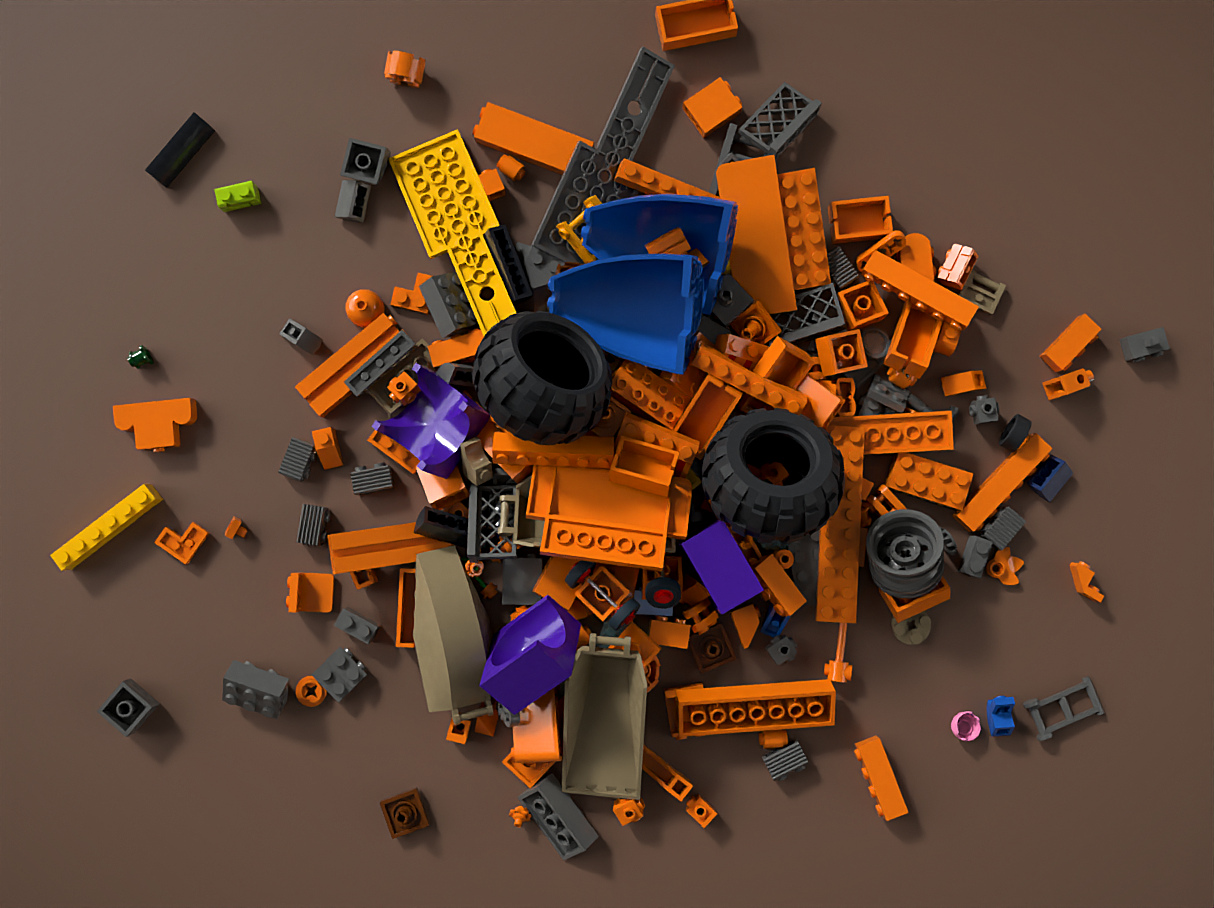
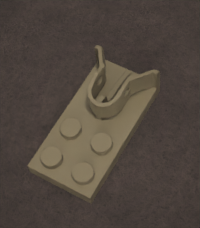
[365,338,436,419]

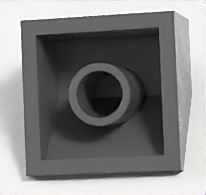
[340,138,391,185]

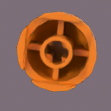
[346,289,385,328]

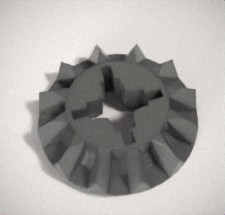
[939,527,957,555]

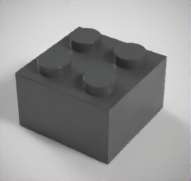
[96,679,160,737]

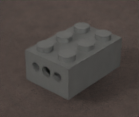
[419,272,479,339]
[222,660,289,719]

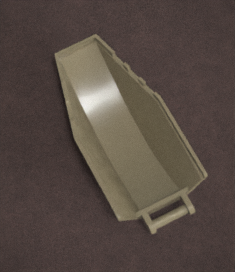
[413,545,494,725]

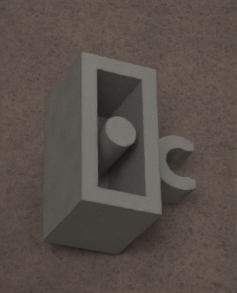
[1119,327,1170,363]

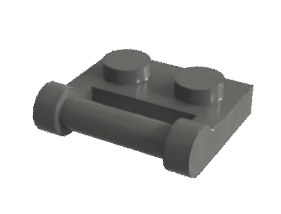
[867,374,910,413]

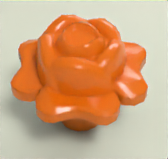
[509,806,532,828]

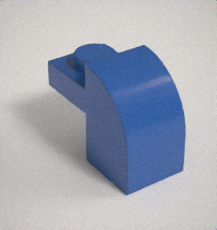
[987,696,1015,737]

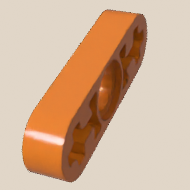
[856,231,906,272]

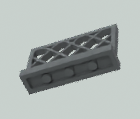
[738,82,822,160]
[769,283,847,346]
[344,330,416,397]
[467,483,517,563]

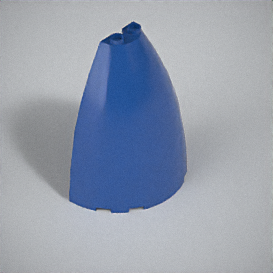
[581,194,738,315]
[547,253,704,375]

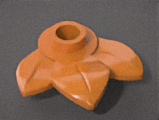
[986,547,1024,585]

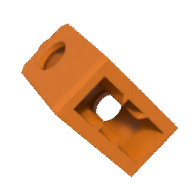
[1042,368,1094,400]

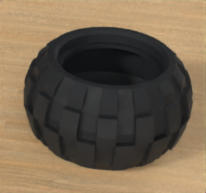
[472,311,613,445]
[702,408,845,544]

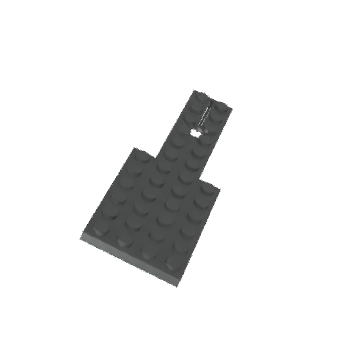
[531,47,675,264]

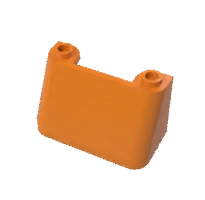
[511,684,563,763]

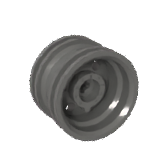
[866,509,944,599]

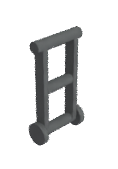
[1023,676,1104,741]

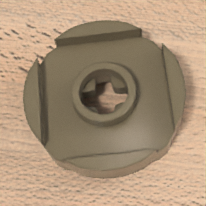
[891,611,931,645]

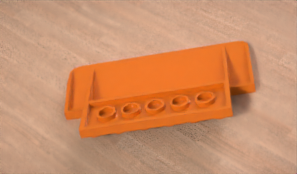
[716,155,831,314]
[526,465,692,571]

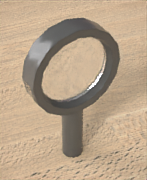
[861,327,892,360]

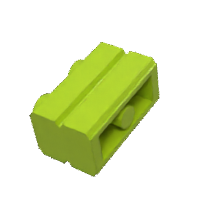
[215,181,261,212]

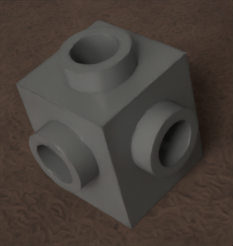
[969,395,999,424]
[765,634,797,665]

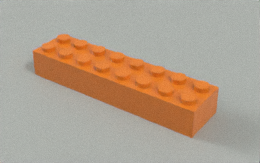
[676,679,836,737]

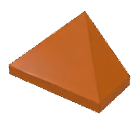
[475,698,499,736]

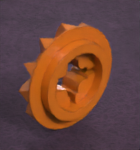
[296,676,327,707]

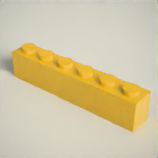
[50,484,163,571]

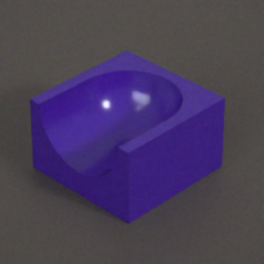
[678,520,764,614]
[479,595,581,715]

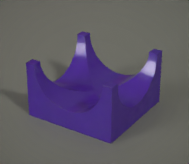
[371,363,490,479]

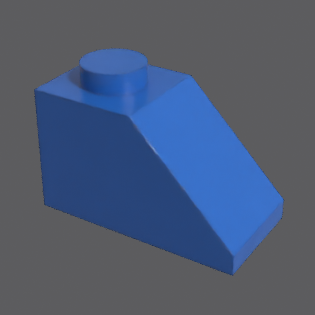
[760,602,791,637]

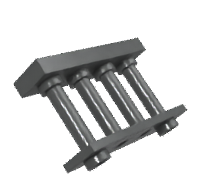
[709,123,772,196]

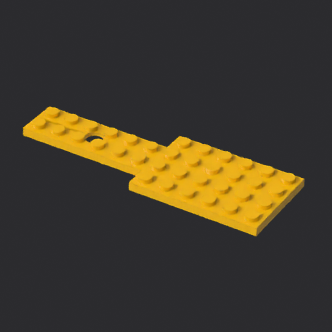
[388,129,516,336]

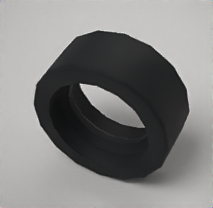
[999,414,1032,452]

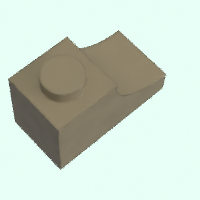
[460,436,493,486]

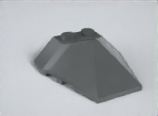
[514,242,565,313]

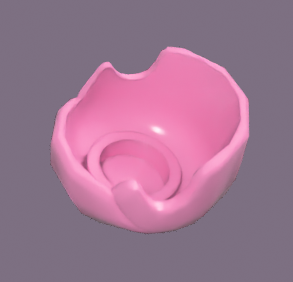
[951,711,981,742]

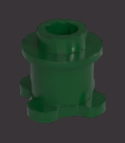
[127,345,154,369]

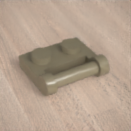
[958,269,1006,316]

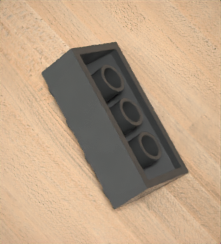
[517,773,599,860]

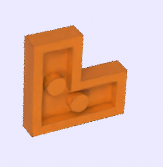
[390,273,432,314]
[154,522,210,565]

